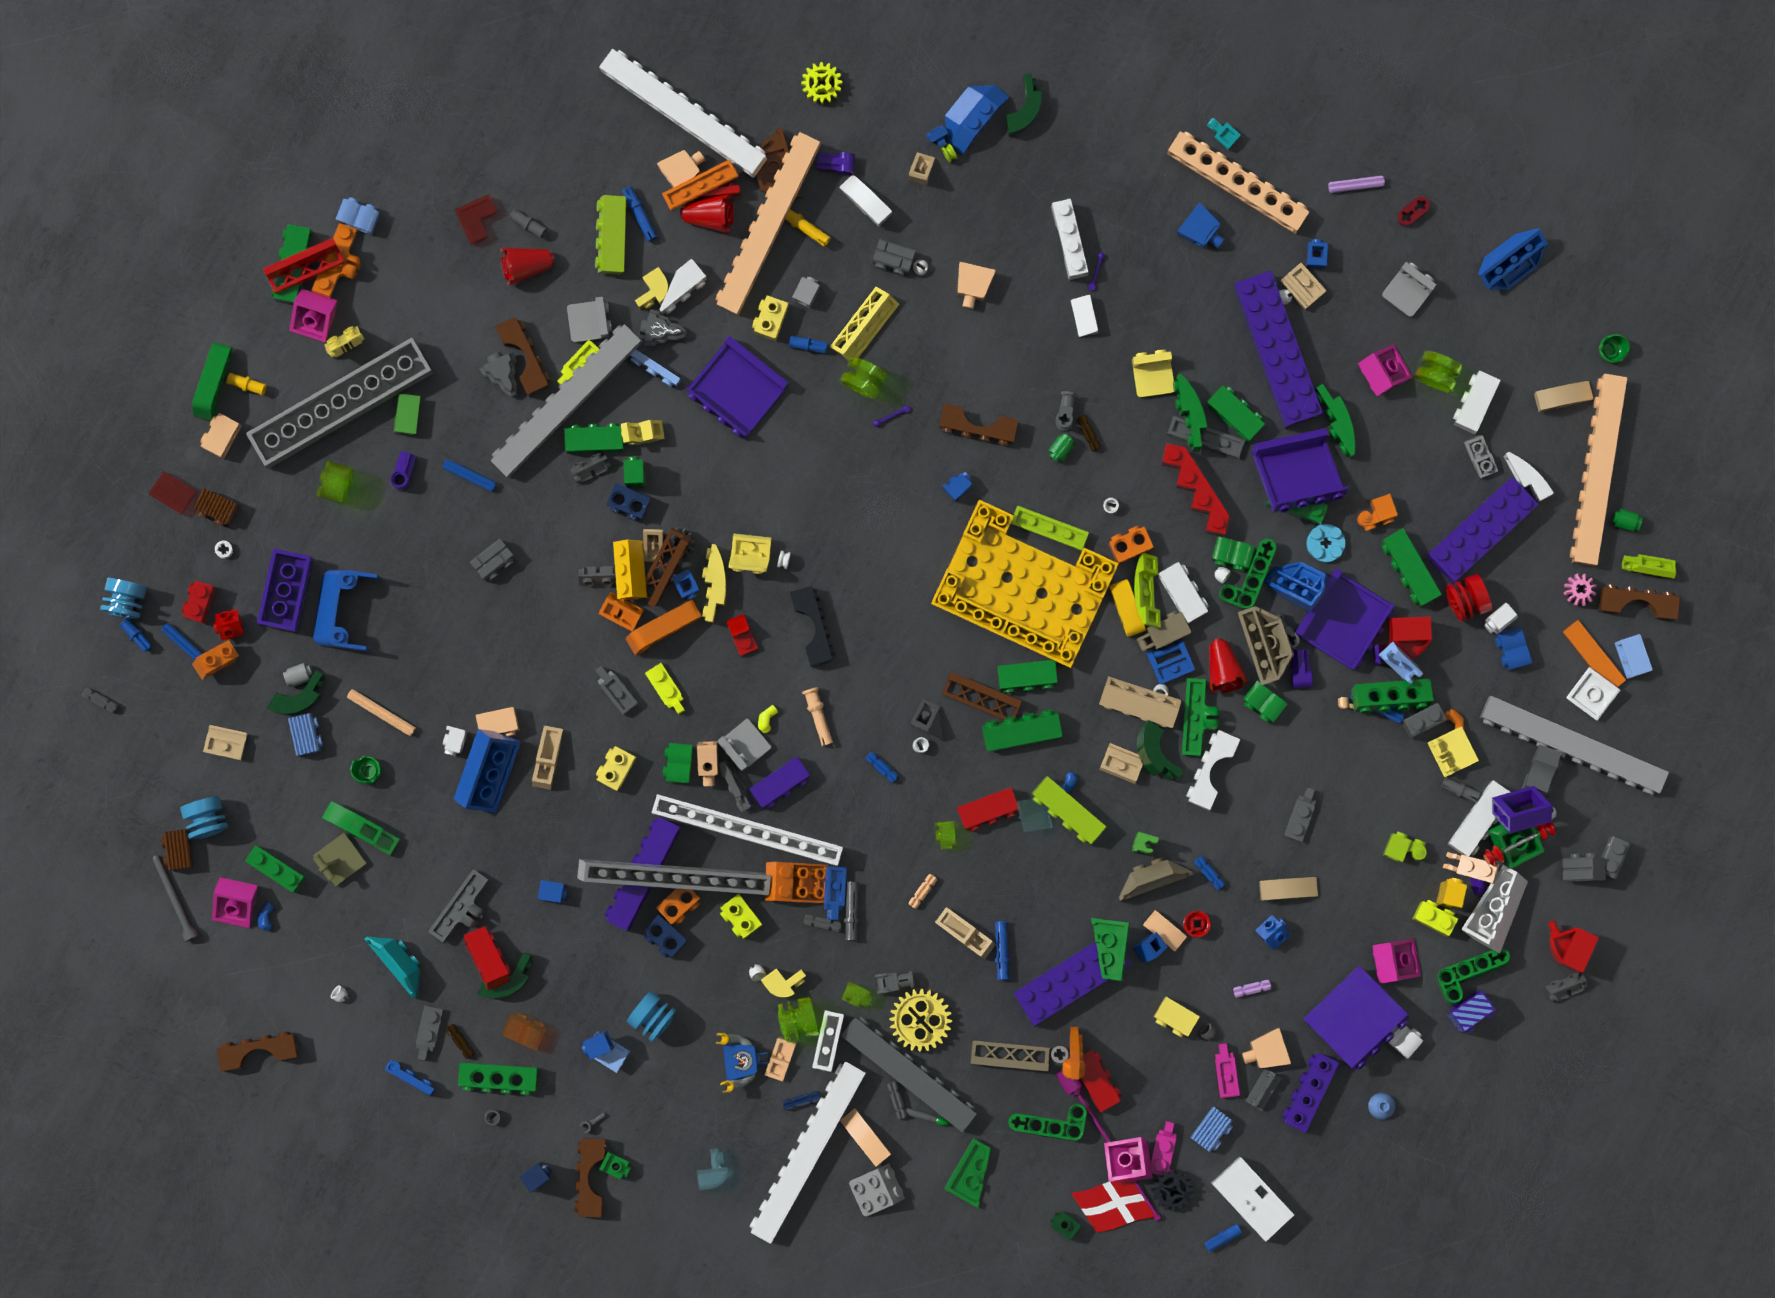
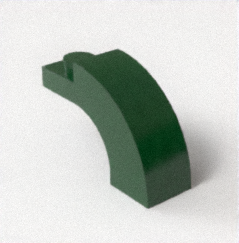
[1006,73,1042,137]
[267,671,325,715]
[1137,720,1184,781]
[477,952,533,998]

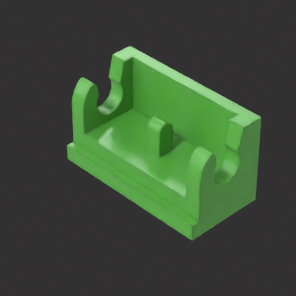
[393,394,420,435]
[1131,832,1159,854]

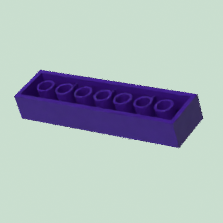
[1233,270,1323,429]

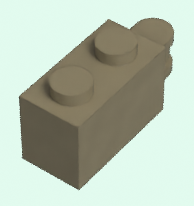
[1136,611,1192,651]

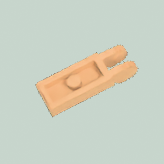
[1443,852,1500,884]

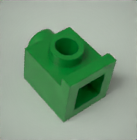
[599,1151,631,1180]

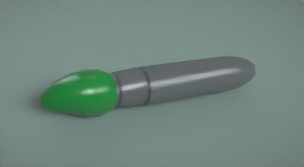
[906,1108,950,1126]

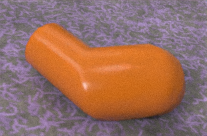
[1444,709,1464,729]

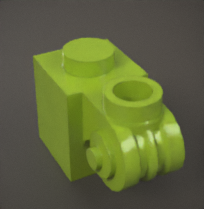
[1383,832,1427,863]

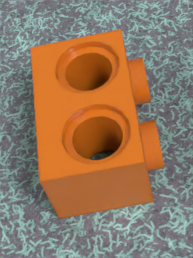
[1109,525,1154,565]
[598,592,644,631]
[192,640,239,680]
[656,888,700,925]

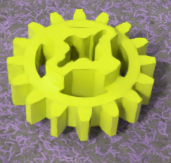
[801,62,842,104]

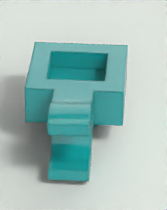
[1207,118,1241,150]

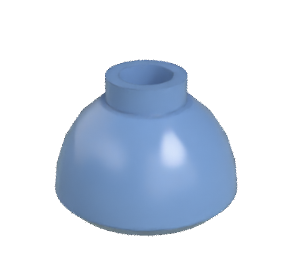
[1368,1093,1395,1120]

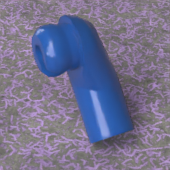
[1060,772,1078,793]
[257,901,275,931]

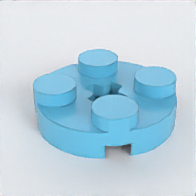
[1306,524,1345,563]

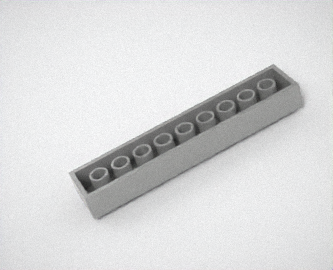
[246,338,434,469]

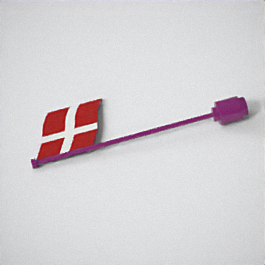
[1056,1070,1162,1232]

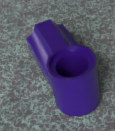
[817,152,855,175]
[390,451,417,491]
[1291,649,1312,688]

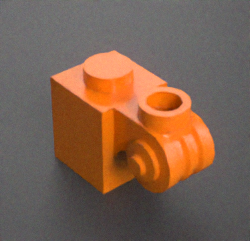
[1357,494,1398,531]

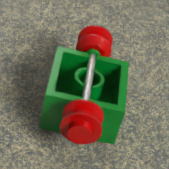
[1484,822,1556,869]

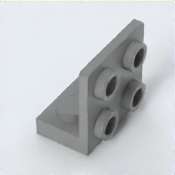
[717,719,771,772]

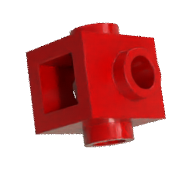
[213,609,244,641]

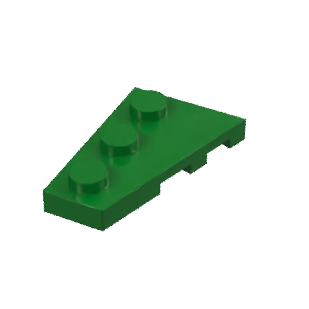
[1091,918,1130,981]
[944,1138,991,1208]

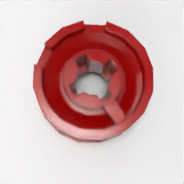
[1183,910,1211,938]

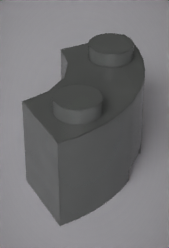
[1522,745,1562,798]

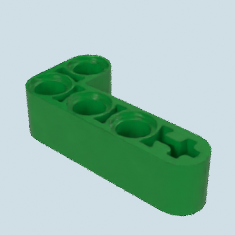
[192,342,233,421]
[1219,538,1276,610]
[1437,948,1510,1007]
[1008,1104,1087,1141]

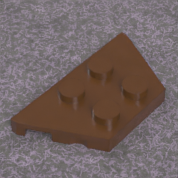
[756,127,803,198]

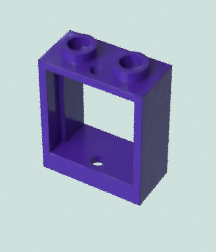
[1492,786,1554,833]

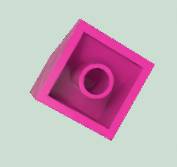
[289,289,338,342]
[1358,344,1413,396]
[212,877,258,928]
[1372,938,1421,984]
[1104,1137,1153,1182]

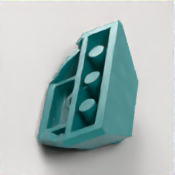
[364,937,421,999]

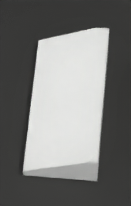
[1071,295,1098,337]

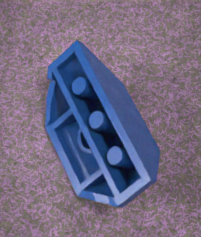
[945,85,1010,156]
[1478,228,1548,290]
[1263,562,1328,612]

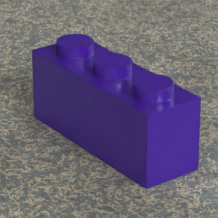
[750,756,810,809]

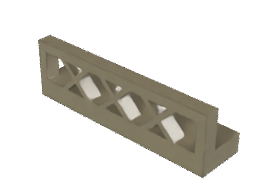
[970,1041,1050,1071]

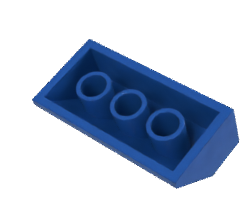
[454,729,521,812]

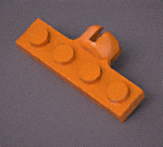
[312,223,361,299]
[1062,1027,1086,1079]

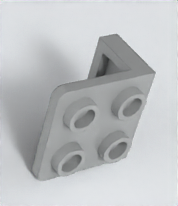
[1382,262,1437,317]
[567,297,612,343]
[849,1163,905,1216]

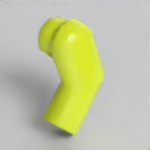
[758,705,778,733]

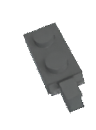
[595,666,638,716]
[718,759,753,812]
[1284,787,1316,842]
[416,1005,444,1060]

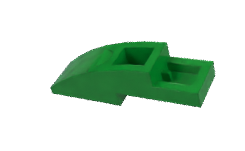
[1173,374,1207,452]
[1315,384,1355,459]
[322,801,399,856]

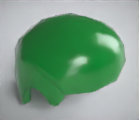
[1599,334,1630,364]
[350,756,382,785]

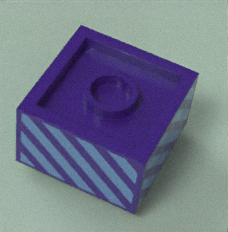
[1446,991,1496,1033]

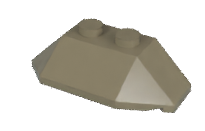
[1238,606,1294,685]
[1118,858,1193,901]

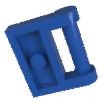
[1146,639,1195,684]

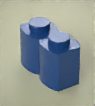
[1495,626,1532,670]

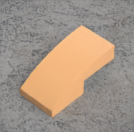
[1143,910,1187,951]
[765,1036,797,1082]

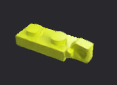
[557,340,600,385]
[645,663,685,715]

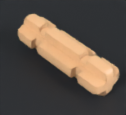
[909,874,937,909]

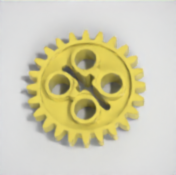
[889,989,952,1052]

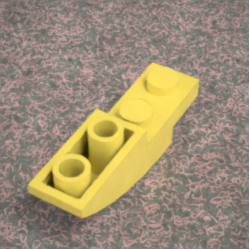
[702,544,726,623]

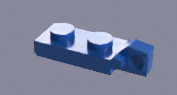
[824,866,847,920]
[385,1060,436,1097]

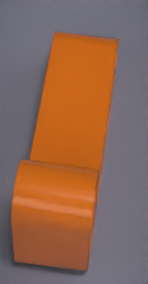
[626,600,702,656]

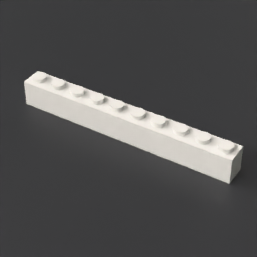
[599,49,767,178]
[652,794,843,866]
[749,1062,866,1244]

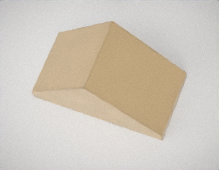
[909,152,935,186]
[643,529,664,562]

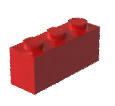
[957,787,1019,832]
[464,926,511,991]
[1081,1050,1122,1112]

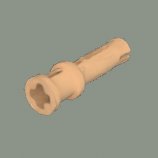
[802,687,833,746]

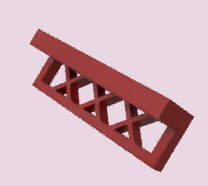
[263,238,345,294]

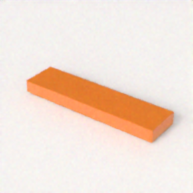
[662,159,739,211]
[1562,620,1626,687]

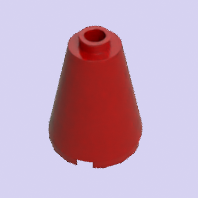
[680,194,734,233]
[500,247,555,286]
[1209,638,1248,694]

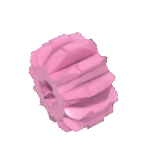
[1564,574,1597,606]

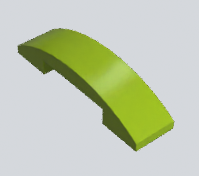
[1134,553,1161,629]

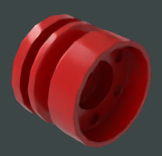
[1446,574,1492,623]

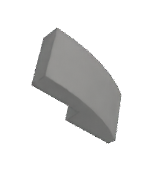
[1464,435,1498,478]

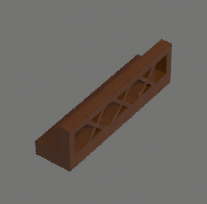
[645,528,692,608]
[942,672,1022,720]

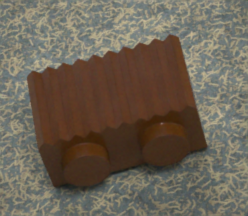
[194,488,240,527]
[161,829,194,871]

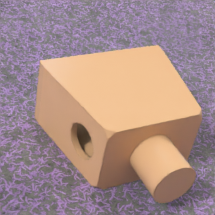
[657,150,705,188]
[957,262,995,309]
[697,741,719,786]
[1242,1028,1291,1068]

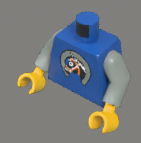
[716,1033,768,1093]

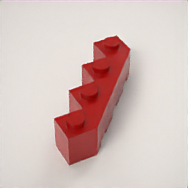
[1161,444,1229,537]

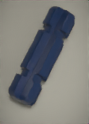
[782,1091,820,1110]

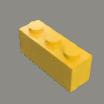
[613,539,647,600]
[1436,878,1467,909]

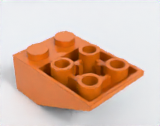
[765,862,828,903]

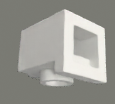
[443,726,468,756]

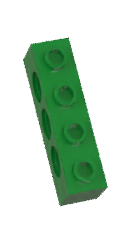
[1351,679,1433,714]
[458,1063,539,1095]

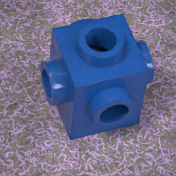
[1255,915,1290,951]

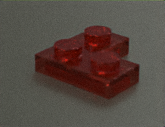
[454,194,497,245]

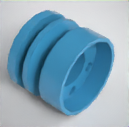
[100,578,147,619]
[180,796,228,840]
[626,990,677,1042]

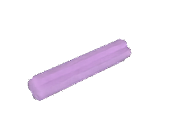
[1328,176,1385,193]

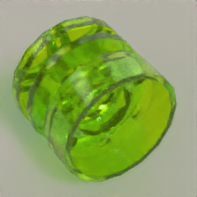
[778,996,819,1043]

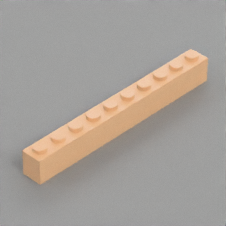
[715,132,821,316]
[1570,374,1627,567]

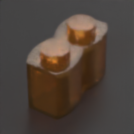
[501,1012,547,1051]

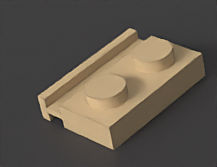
[1280,263,1326,309]
[203,725,248,761]
[1099,743,1143,784]

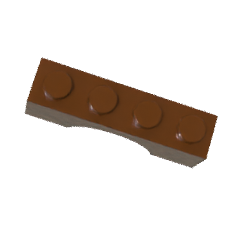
[495,316,550,397]
[939,403,1019,446]
[1598,585,1680,621]
[217,1031,299,1072]
[575,1138,606,1218]

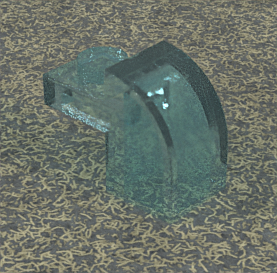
[697,1148,729,1190]

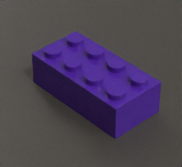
[257,548,314,633]

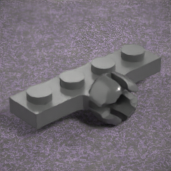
[428,869,490,944]

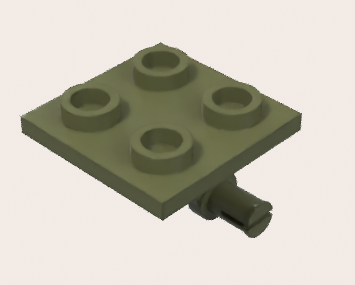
[313,833,367,886]

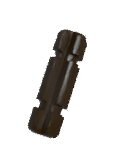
[1077,415,1101,452]
[446,1024,475,1059]

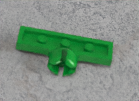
[1182,678,1220,756]

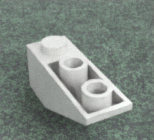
[660,259,707,315]

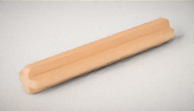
[347,689,416,736]

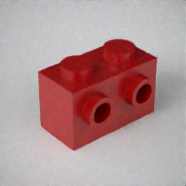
[182,580,217,624]

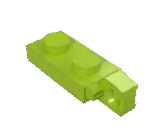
[1622,554,1676,579]

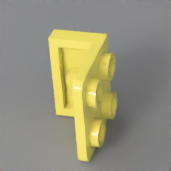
[1132,350,1174,398]
[729,534,772,574]

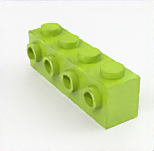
[595,195,626,275]
[1032,776,1106,844]

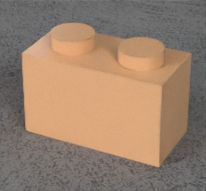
[200,413,242,459]
[476,707,520,737]

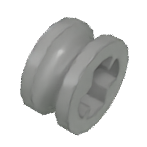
[1051,1046,1068,1063]

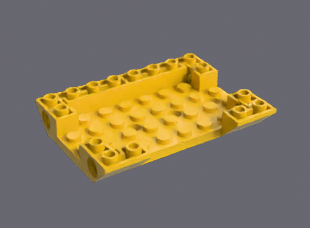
[931,500,1119,668]

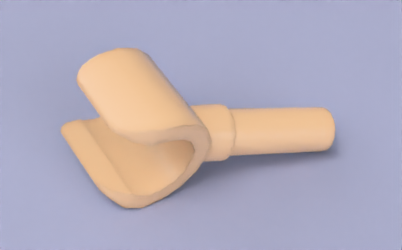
[1338,697,1354,709]

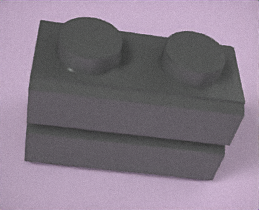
[873,239,916,276]
[470,539,515,581]
[1402,703,1447,738]
[1601,836,1630,880]
[1563,853,1606,882]

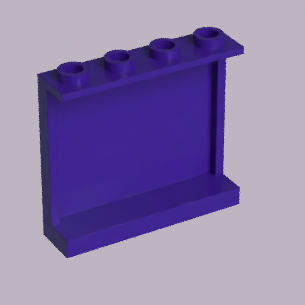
[686,336,789,438]
[1251,428,1349,513]
[1295,568,1395,671]
[1304,966,1410,1072]

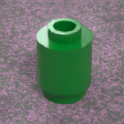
[1048,433,1075,463]
[1612,509,1643,532]

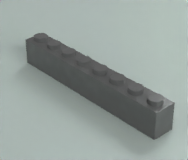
[841,1017,976,1132]

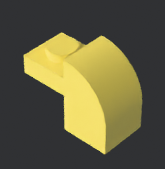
[635,267,669,310]
[621,420,665,445]
[761,969,806,997]

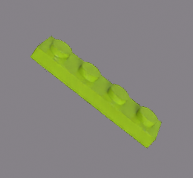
[1011,506,1089,551]

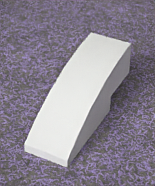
[839,175,892,227]
[1503,452,1554,503]

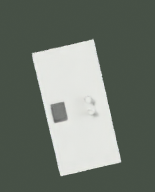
[1211,1157,1294,1241]

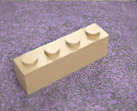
[1099,676,1181,728]

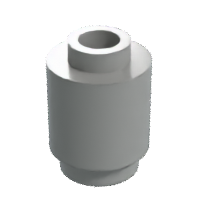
[283,663,313,687]

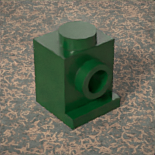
[1050,1211,1081,1241]

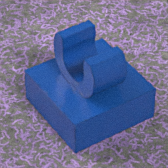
[925,125,948,148]

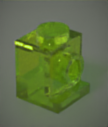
[934,821,956,850]
[842,982,872,1007]

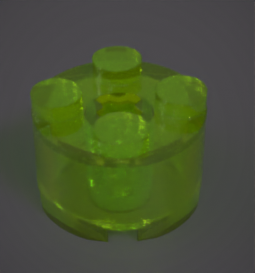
[316,461,354,504]

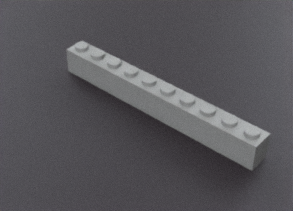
[490,324,643,477]
[1480,696,1669,796]
[577,859,771,895]

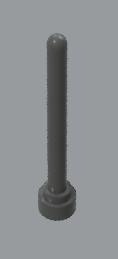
[152,855,199,942]

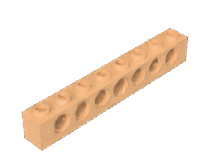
[1167,131,1309,234]

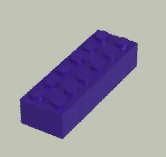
[1426,476,1539,584]
[605,817,681,932]
[1013,942,1132,1026]

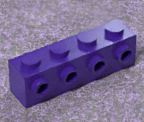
[1282,1052,1339,1133]

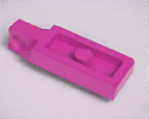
[1215,1043,1240,1098]
[1151,1121,1176,1176]

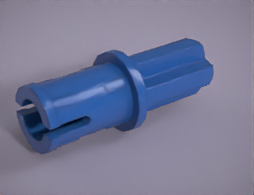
[789,335,828,353]
[119,619,152,652]
[1204,1224,1243,1252]

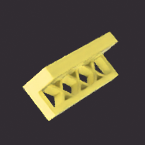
[830,287,899,364]

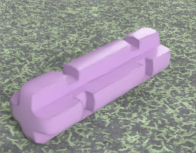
[1233,980,1271,998]

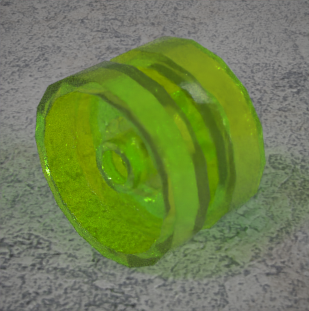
[1414,351,1463,393]
[839,356,888,399]

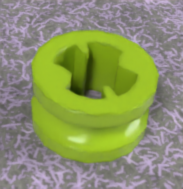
[941,143,958,163]

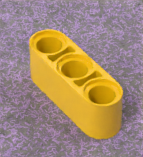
[1109,579,1146,637]

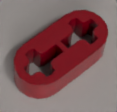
[1397,196,1430,227]

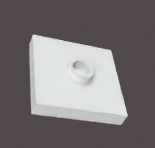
[1566,667,1620,721]

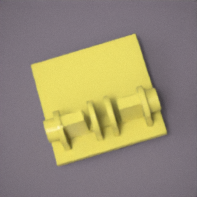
[324,326,364,358]
[1428,726,1479,777]

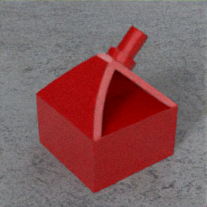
[1388,616,1432,660]
[1548,920,1599,973]

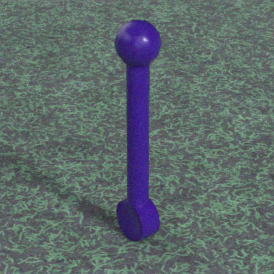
[1088,253,1105,291]
[873,405,910,427]

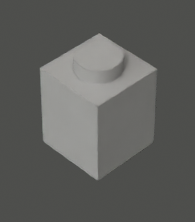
[792,277,820,308]

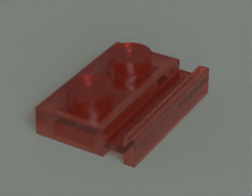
[149,471,197,515]

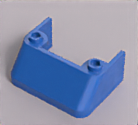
[313,570,381,653]

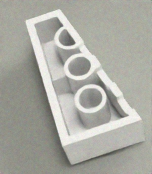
[1462,865,1528,954]

